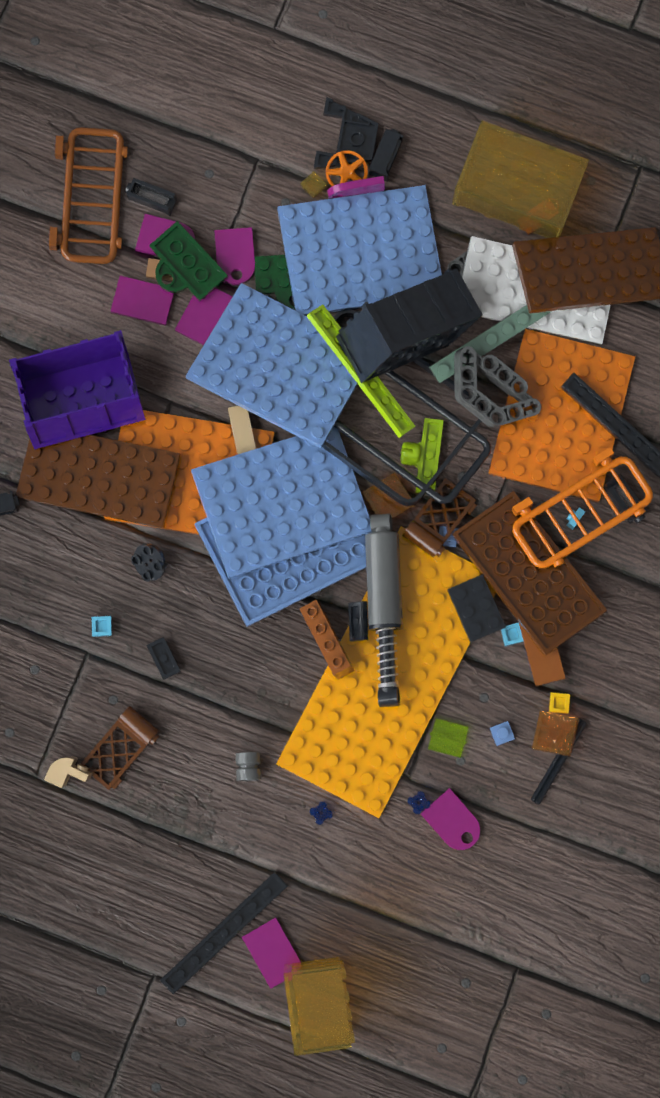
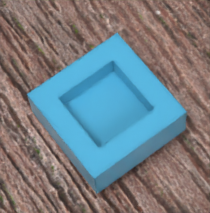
[566,507,585,530]
[92,616,112,637]
[501,623,524,646]

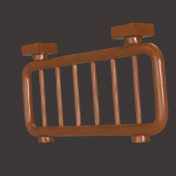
[49,127,128,264]

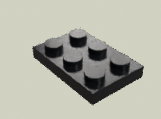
[447,574,506,643]

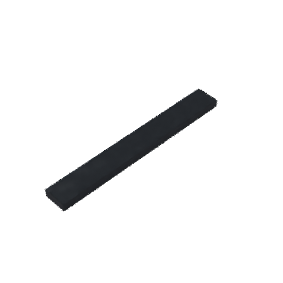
[560,373,660,479]
[160,872,288,994]

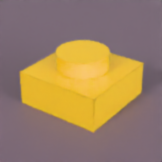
[549,692,570,714]

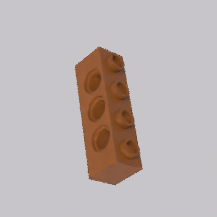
[300,600,355,680]

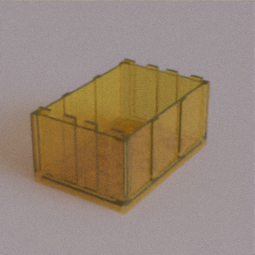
[452,120,589,238]
[283,957,355,1056]

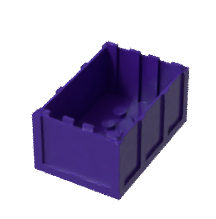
[9,330,146,449]

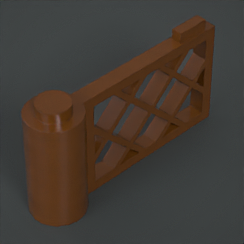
[402,478,477,558]
[81,706,160,790]

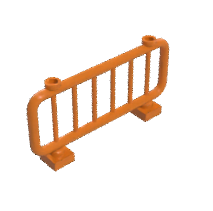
[512,447,653,568]

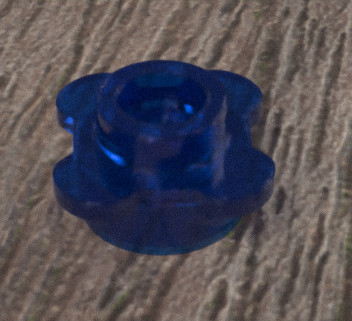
[407,791,431,814]
[310,801,333,825]

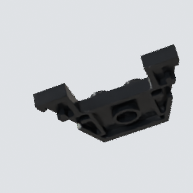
[314,97,378,169]

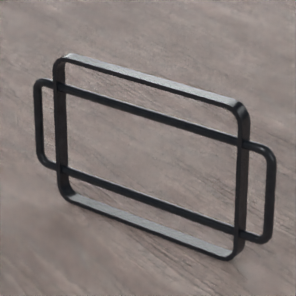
[322,309,491,506]

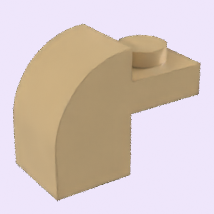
[44,756,92,788]

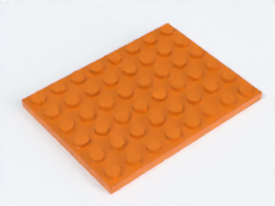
[488,328,635,502]
[104,410,274,535]

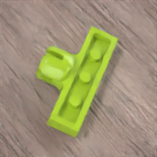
[400,418,444,493]

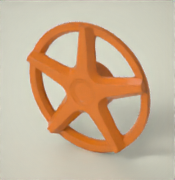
[326,150,368,186]

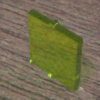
[428,718,468,758]

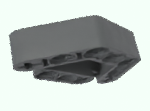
[454,346,541,427]

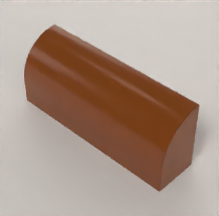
[519,623,565,686]

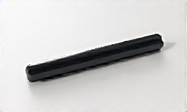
[531,718,587,804]

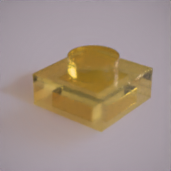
[300,171,327,198]

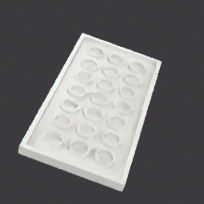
[462,236,610,345]

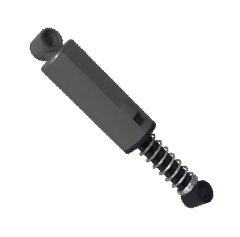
[365,514,403,707]

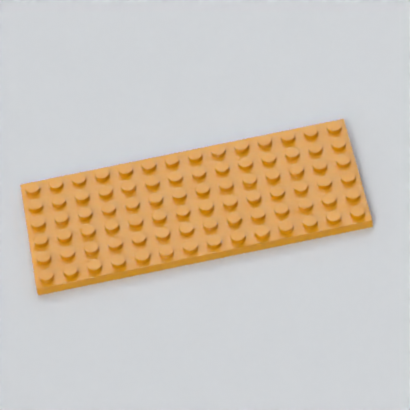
[276,526,496,818]

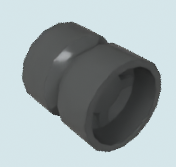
[236,752,261,781]

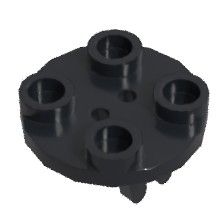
[131,543,168,582]

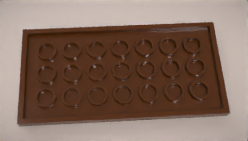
[512,227,660,313]
[16,435,181,529]
[452,491,607,656]

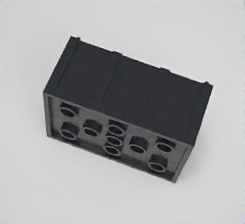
[336,268,483,384]

